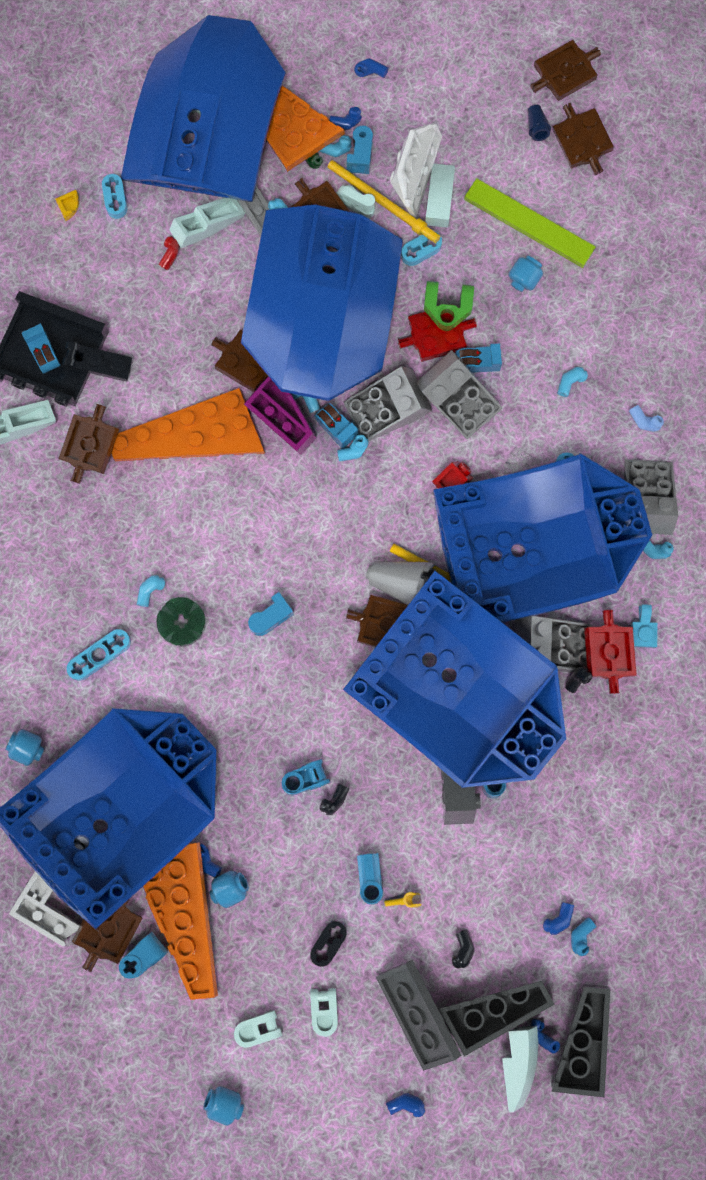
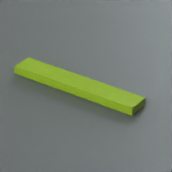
[464,178,596,268]

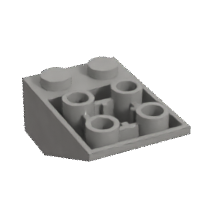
[416,350,502,439]
[344,366,432,441]
[624,459,678,535]
[515,616,592,672]

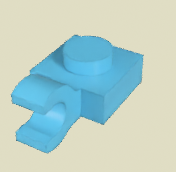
[631,604,658,648]

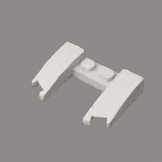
[9,837,88,946]

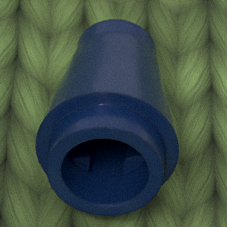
[528,105,551,141]

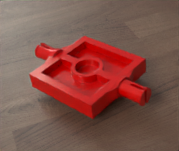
[398,304,477,362]
[584,610,637,694]

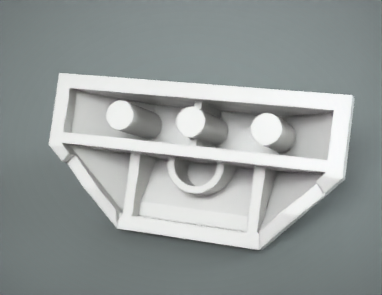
[390,123,442,218]

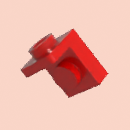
[432,461,474,489]

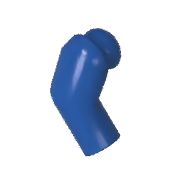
[354,58,389,78]
[329,107,362,130]
[543,902,575,935]
[528,1019,560,1053]
[386,1093,425,1117]

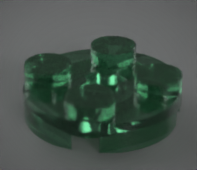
[156,597,206,647]

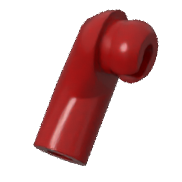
[158,236,180,271]

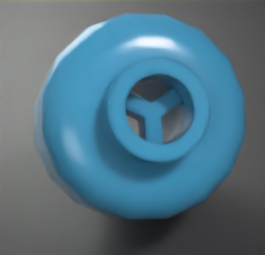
[508,255,543,292]
[5,729,45,766]
[209,870,249,908]
[203,1086,244,1126]

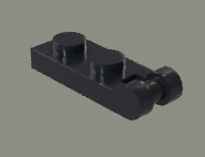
[62,342,132,382]

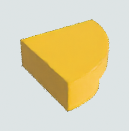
[55,190,79,221]

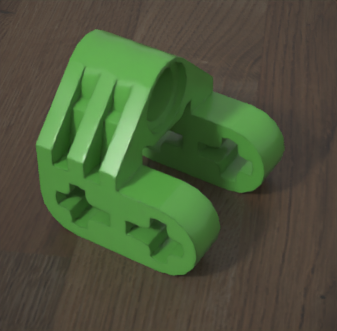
[424,281,474,331]

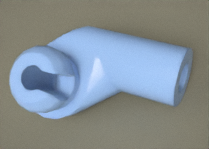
[629,405,664,432]

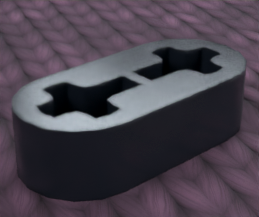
[310,921,347,967]

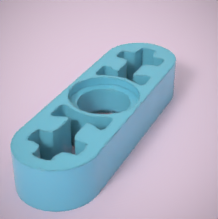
[67,629,131,681]

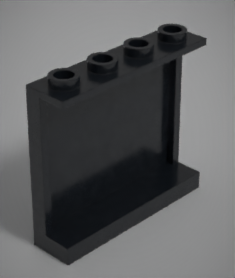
[0,291,109,407]

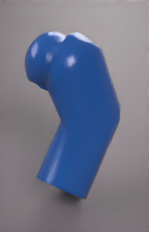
[200,844,222,878]

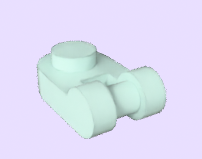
[336,185,375,218]
[310,988,338,1037]
[234,1010,283,1048]

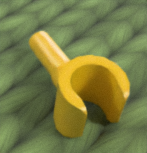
[384,892,422,908]

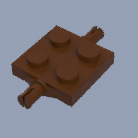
[531,40,601,101]
[553,103,614,175]
[291,178,350,212]
[211,329,268,392]
[58,404,119,484]
[346,595,408,647]
[72,899,142,972]

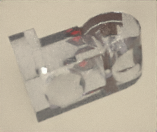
[497,446,536,477]

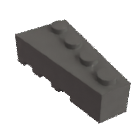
[441,770,481,825]
[439,981,555,1057]
[551,984,611,1098]

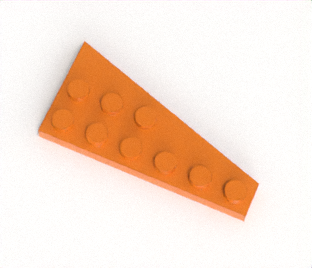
[266,86,345,172]
[111,388,265,462]
[143,842,218,1000]

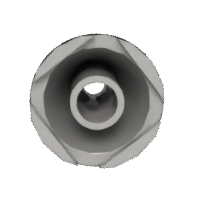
[366,561,436,605]

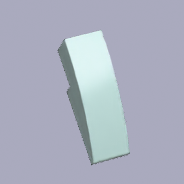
[425,163,455,228]
[169,198,245,248]
[0,400,56,445]
[502,1026,538,1112]

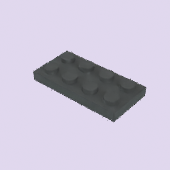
[376,960,462,1071]

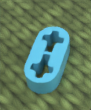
[102,174,127,219]
[401,232,442,266]

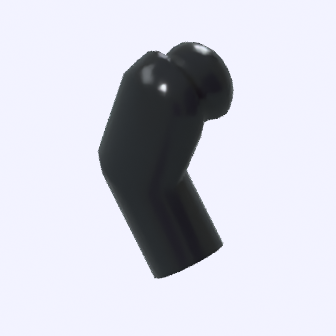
[565,667,593,693]
[319,784,350,815]
[452,929,475,969]

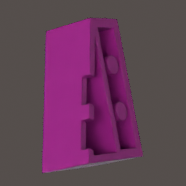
[244,376,317,455]

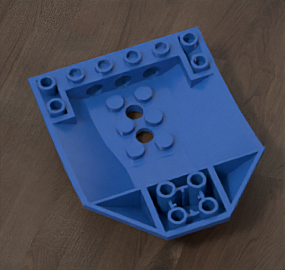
[121,15,286,202]
[241,205,403,401]
[433,453,652,622]
[343,571,566,788]
[0,708,216,929]

